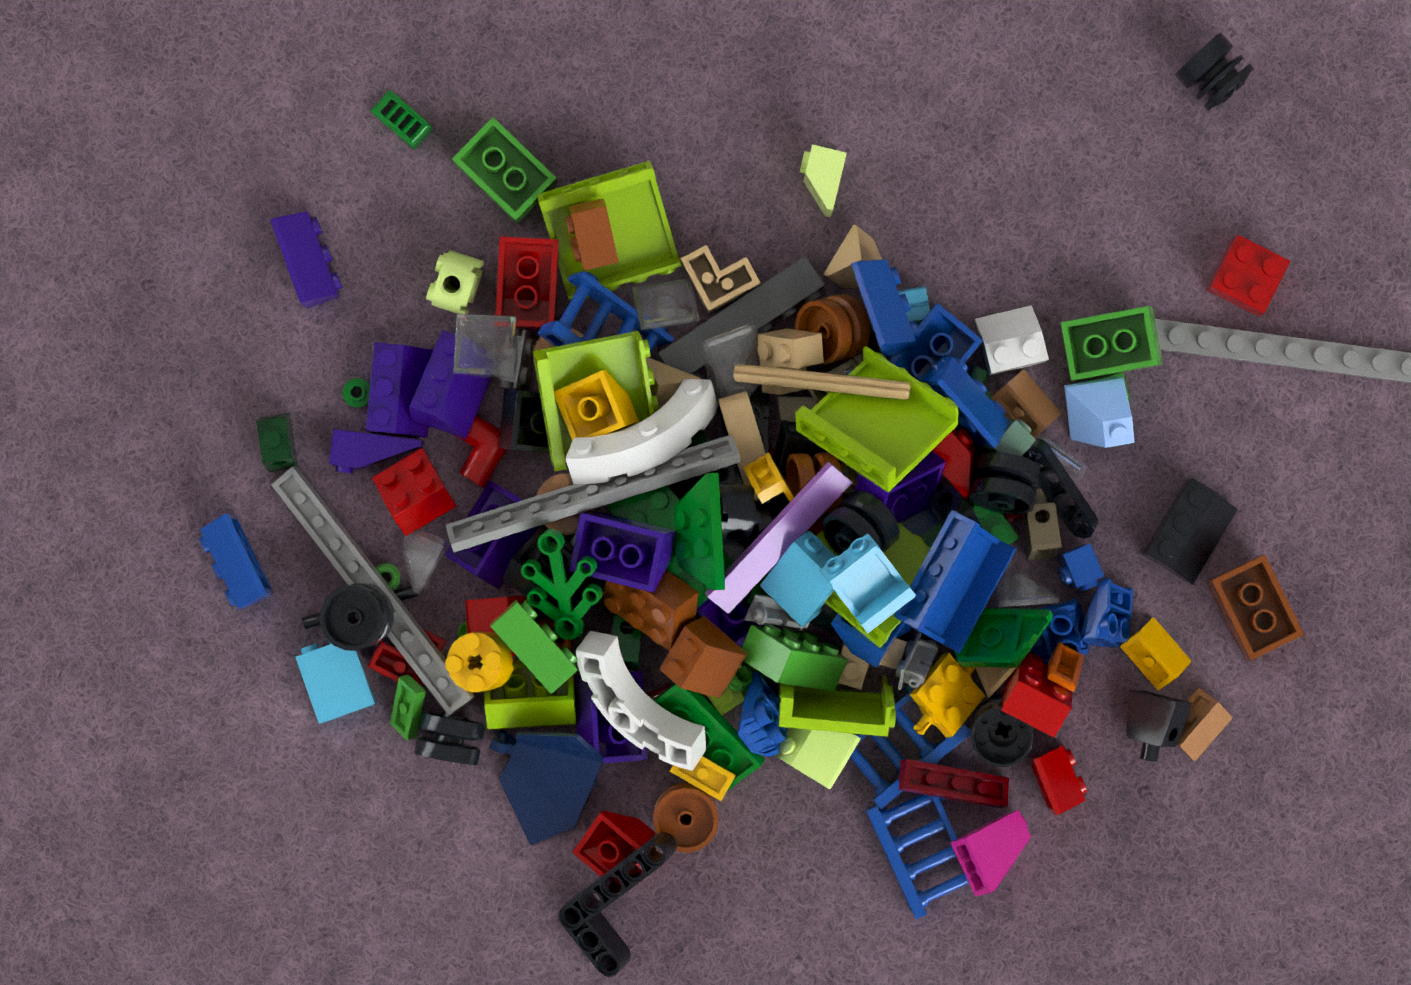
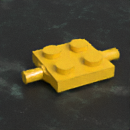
[910,653,985,738]

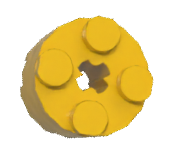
[445,631,514,692]

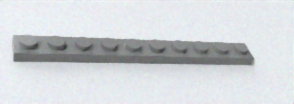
[1155,319,1411,383]
[446,434,741,552]
[271,466,475,716]

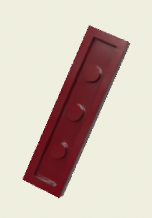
[899,759,1009,809]

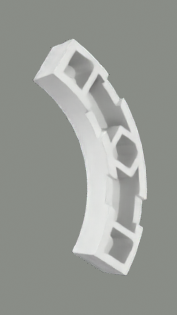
[565,379,718,484]
[576,631,706,771]

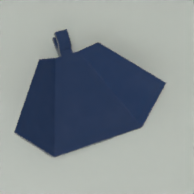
[489,730,604,846]

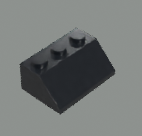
[1142,478,1238,585]
[502,525,606,627]

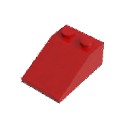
[495,236,559,330]

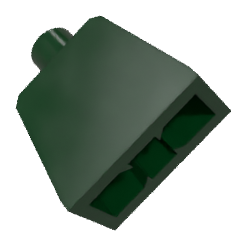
[256,413,299,472]
[611,614,642,671]

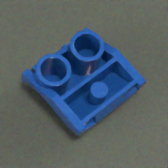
[1080,579,1133,648]
[1028,598,1090,665]
[738,671,788,757]

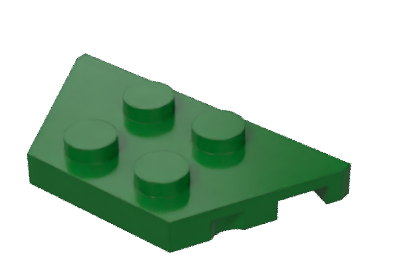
[674,473,725,590]
[955,608,1053,668]

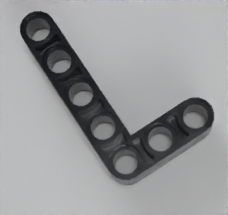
[558,832,677,977]

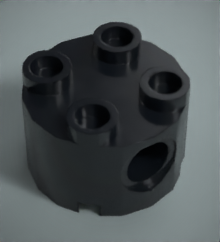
[719,483,761,544]

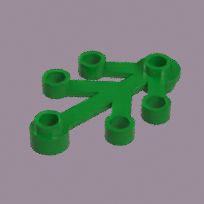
[521,529,603,640]

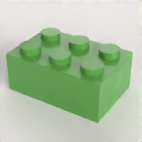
[452,117,558,225]
[1061,306,1163,381]
[490,600,578,694]
[742,623,848,691]

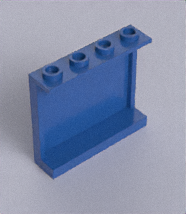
[893,510,1017,653]

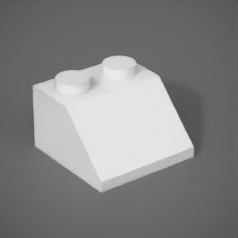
[974,305,1049,376]

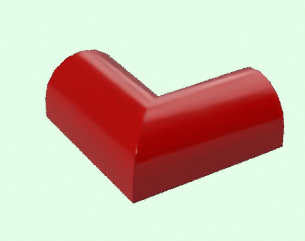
[452,415,508,488]
[367,628,447,688]

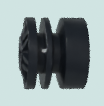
[1175,32,1254,111]
[970,694,1035,767]

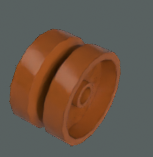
[795,294,871,365]
[785,452,842,518]
[653,782,719,853]

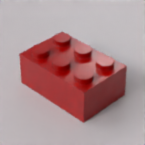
[1001,653,1073,738]

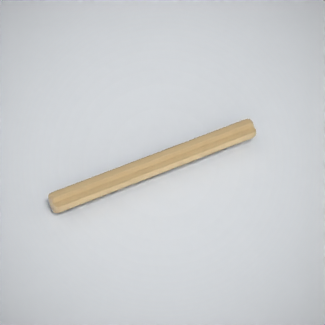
[733,364,911,400]

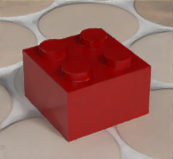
[1207,235,1291,317]
[372,448,456,536]

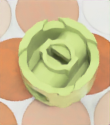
[426,250,484,317]

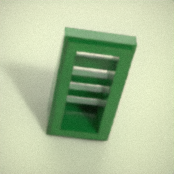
[370,90,433,150]

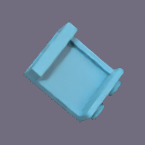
[760,531,836,627]
[820,533,916,633]
[295,641,377,724]

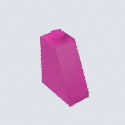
[950,810,1031,897]

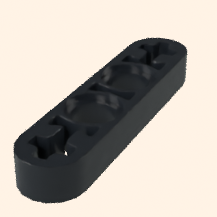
[1022,439,1098,539]

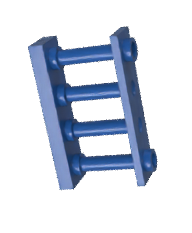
[538,272,674,354]
[850,684,971,809]
[865,794,969,919]

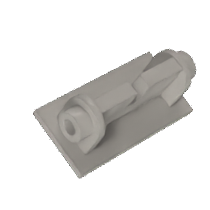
[498,329,536,391]
[744,594,810,630]
[896,631,938,690]

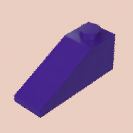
[329,429,424,474]

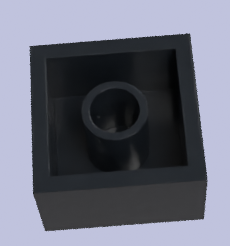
[498,389,549,453]

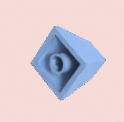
[1064,375,1135,448]

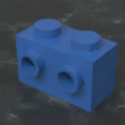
[1057,543,1104,591]

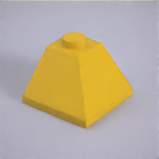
[554,370,639,441]

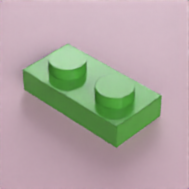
[390,674,426,740]

